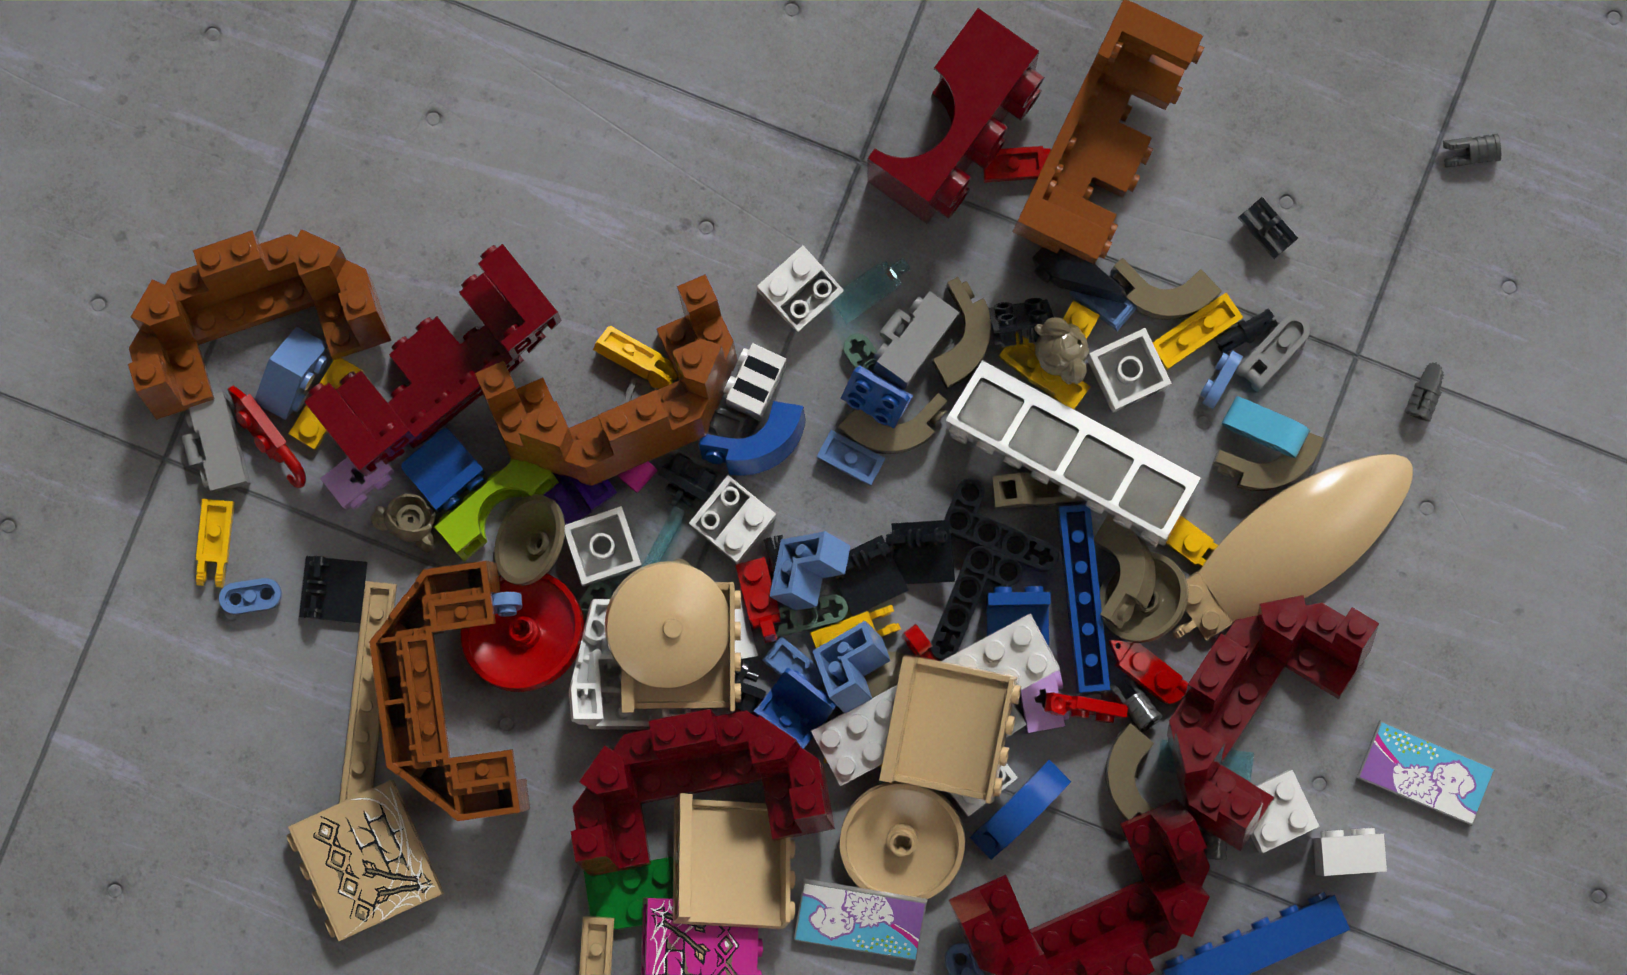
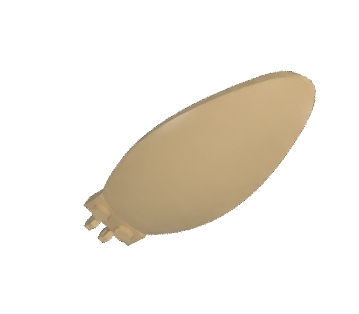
[1172,454,1413,641]

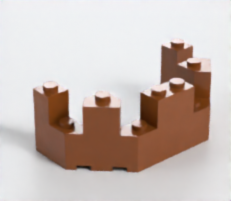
[1012,0,1205,264]
[128,229,392,420]
[475,274,738,486]
[369,561,530,821]

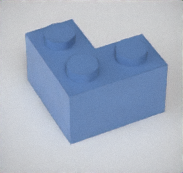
[255,327,328,420]
[769,531,850,610]
[813,621,891,713]

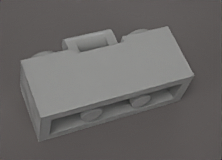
[873,291,960,390]
[182,392,251,493]

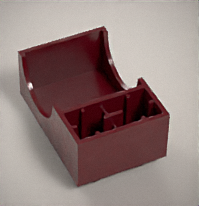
[867,8,1045,224]

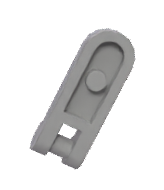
[1235,315,1310,392]

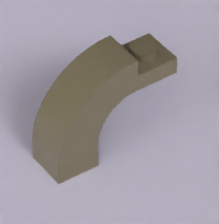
[1111,258,1222,320]
[932,277,991,390]
[838,393,947,454]
[1212,433,1324,491]
[993,467,1106,508]
[1094,514,1156,629]
[1105,723,1154,820]

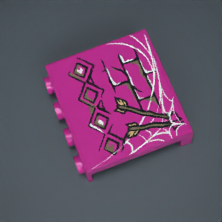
[641,898,763,975]

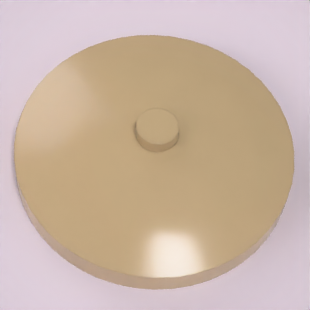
[605,561,730,688]
[840,781,965,899]

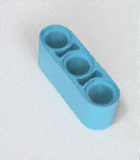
[1221,396,1310,458]

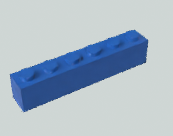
[1057,504,1111,694]
[1160,892,1350,975]

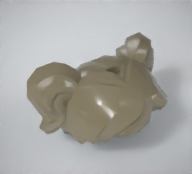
[1034,317,1089,384]
[370,494,436,553]

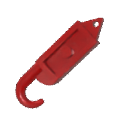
[227,385,306,488]
[1108,640,1188,704]

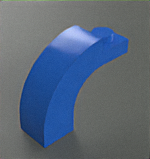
[699,401,806,476]
[970,759,1071,860]

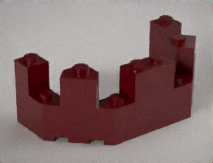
[304,244,562,477]
[1167,595,1379,851]
[571,709,835,876]
[949,799,1210,975]

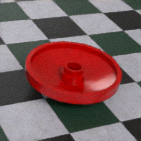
[461,574,584,692]

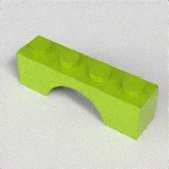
[435,458,559,562]

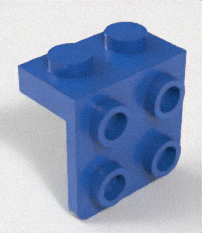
[840,365,913,428]
[401,428,486,513]
[986,586,1051,647]
[752,668,836,749]

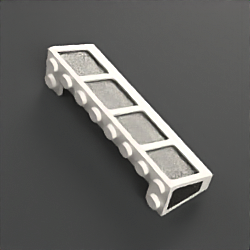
[946,361,1201,547]

